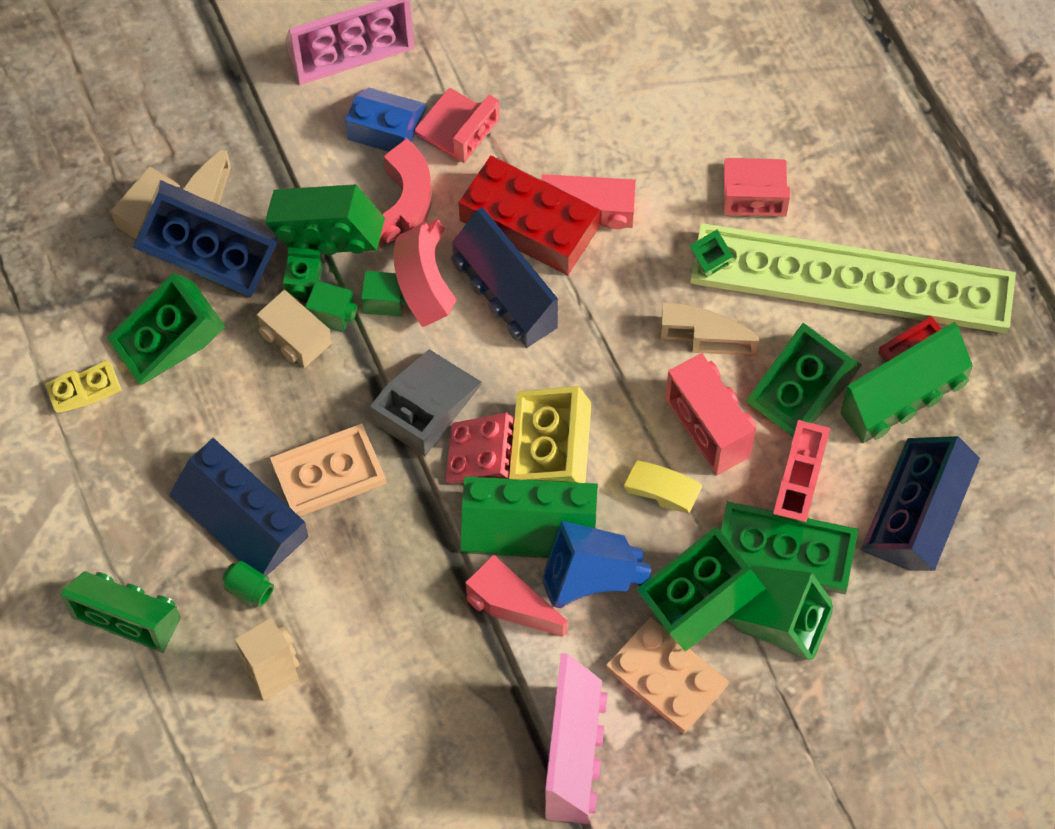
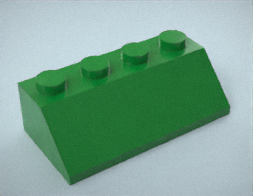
[840,322,973,443]
[461,477,598,558]

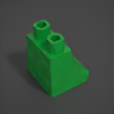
[725,566,833,660]

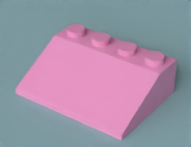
[286,0,414,85]
[546,653,608,824]

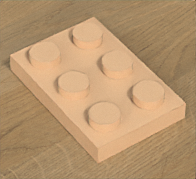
[270,423,387,516]
[606,617,729,734]

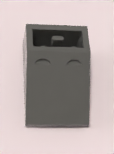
[370,349,482,457]

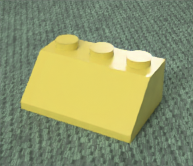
[509,386,591,483]

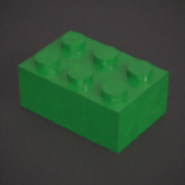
[265,184,385,255]
[636,526,766,652]

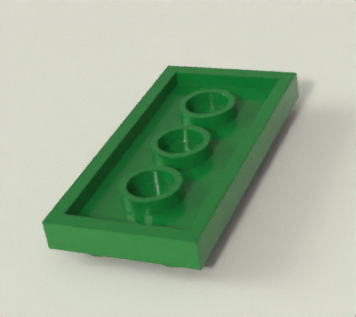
[721,501,858,595]

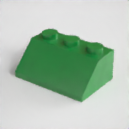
[60,571,181,653]

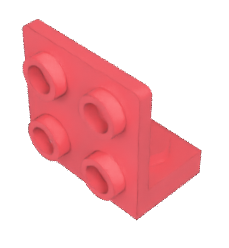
[415,88,500,163]
[724,158,790,217]
[446,413,514,485]

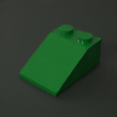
[107,273,226,385]
[745,323,862,438]

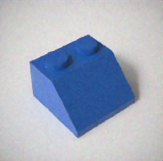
[345,87,426,152]

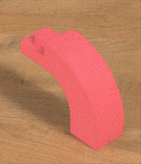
[378,138,432,249]
[393,219,457,327]
[773,420,830,522]

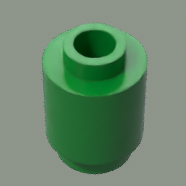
[222,561,274,607]

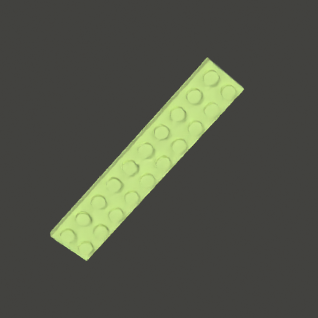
[690,223,1016,334]

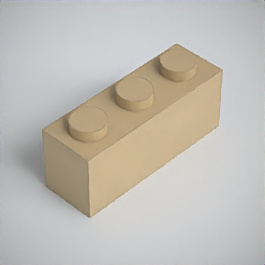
[235,618,300,701]

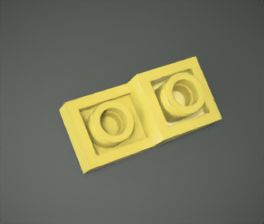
[45,360,122,413]
[624,460,702,513]

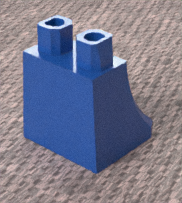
[543,521,651,608]

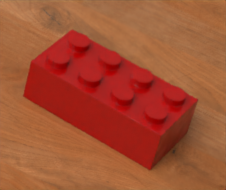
[458,155,600,276]

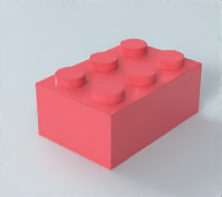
[665,353,756,475]

